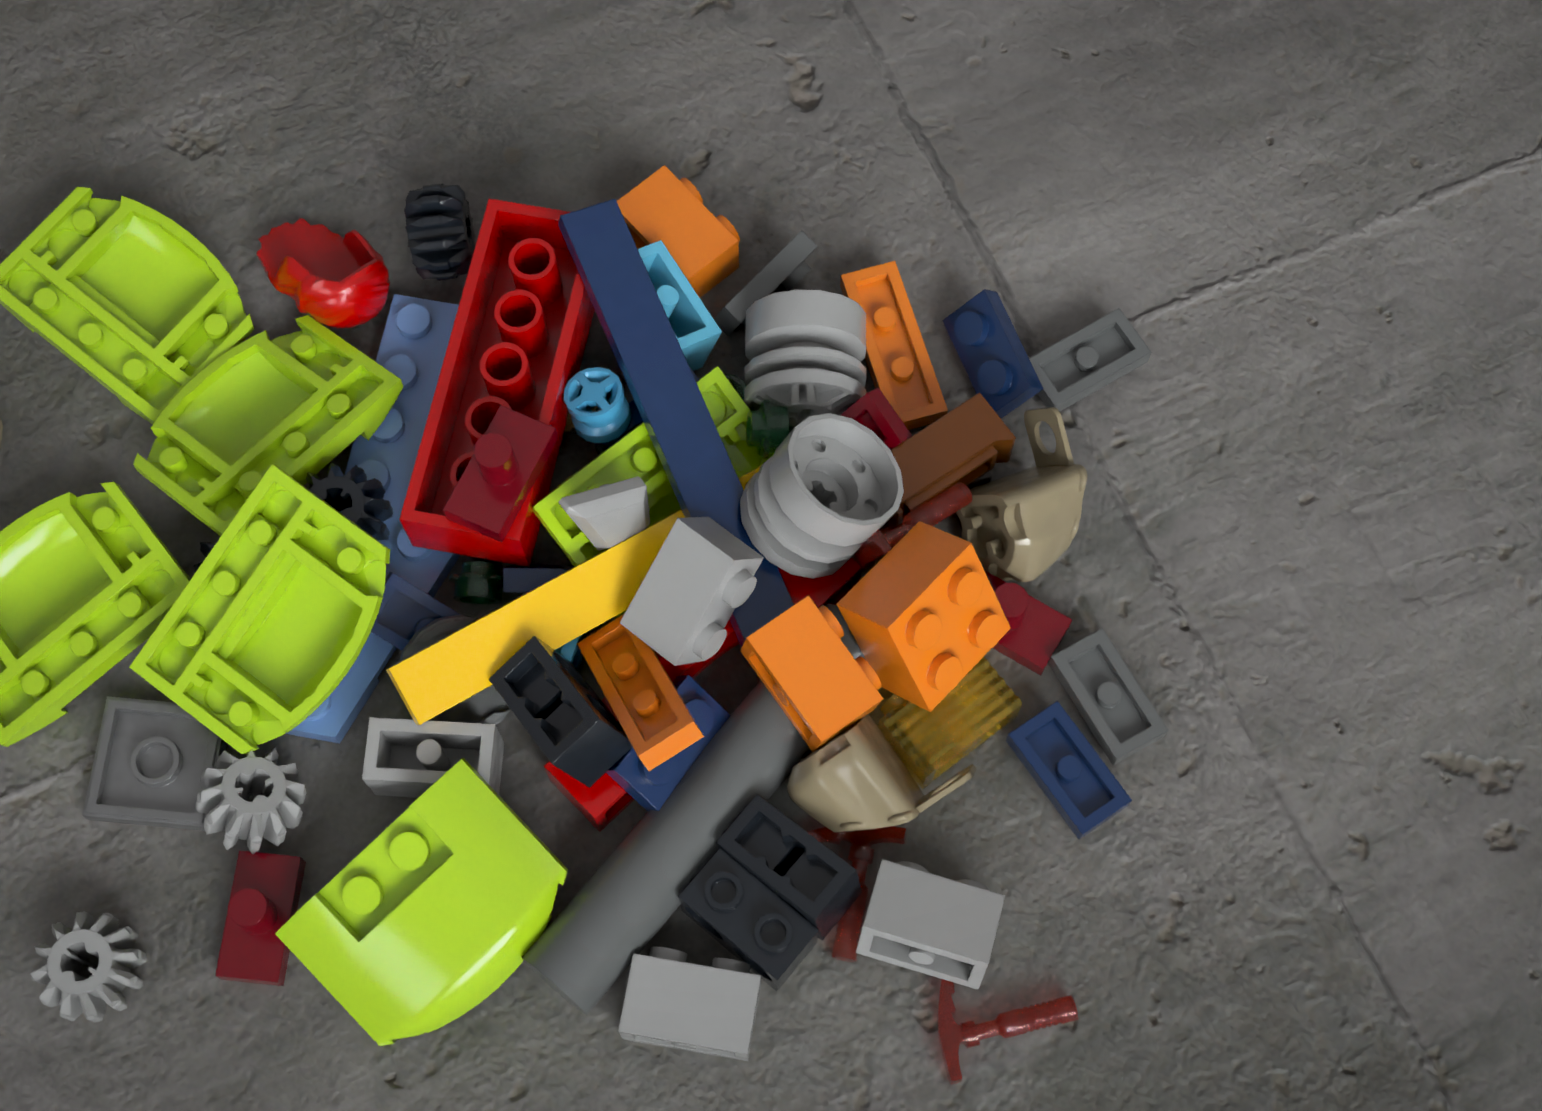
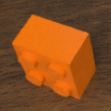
[836,521,1011,712]

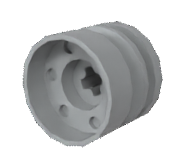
[744,290,866,431]
[740,413,904,579]

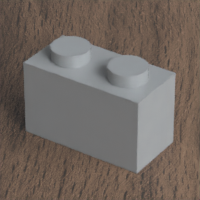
[620,517,764,666]
[362,717,504,798]
[856,859,1005,990]
[618,947,761,1061]

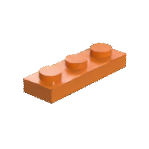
[840,261,948,430]
[577,613,704,771]

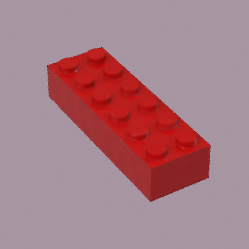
[399,198,595,567]

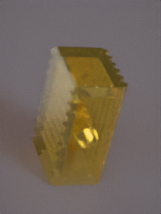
[878,657,1022,789]

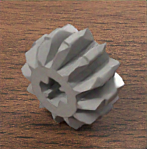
[195,747,306,854]
[30,911,147,1022]

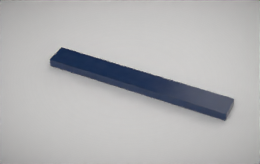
[558,199,794,648]

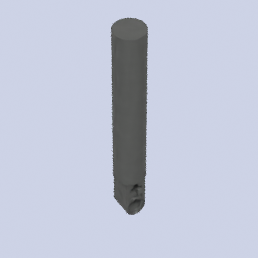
[522,543,897,1016]

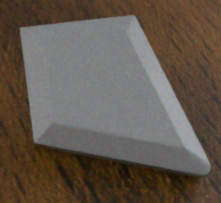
[559,476,650,551]

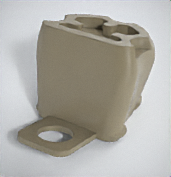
[950,407,1087,582]
[787,714,977,832]

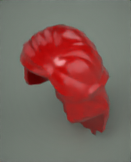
[256,218,390,328]

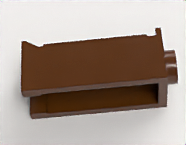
[885,392,1016,536]

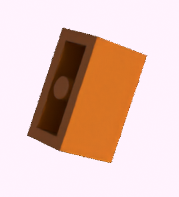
[617,165,740,298]
[740,595,883,753]

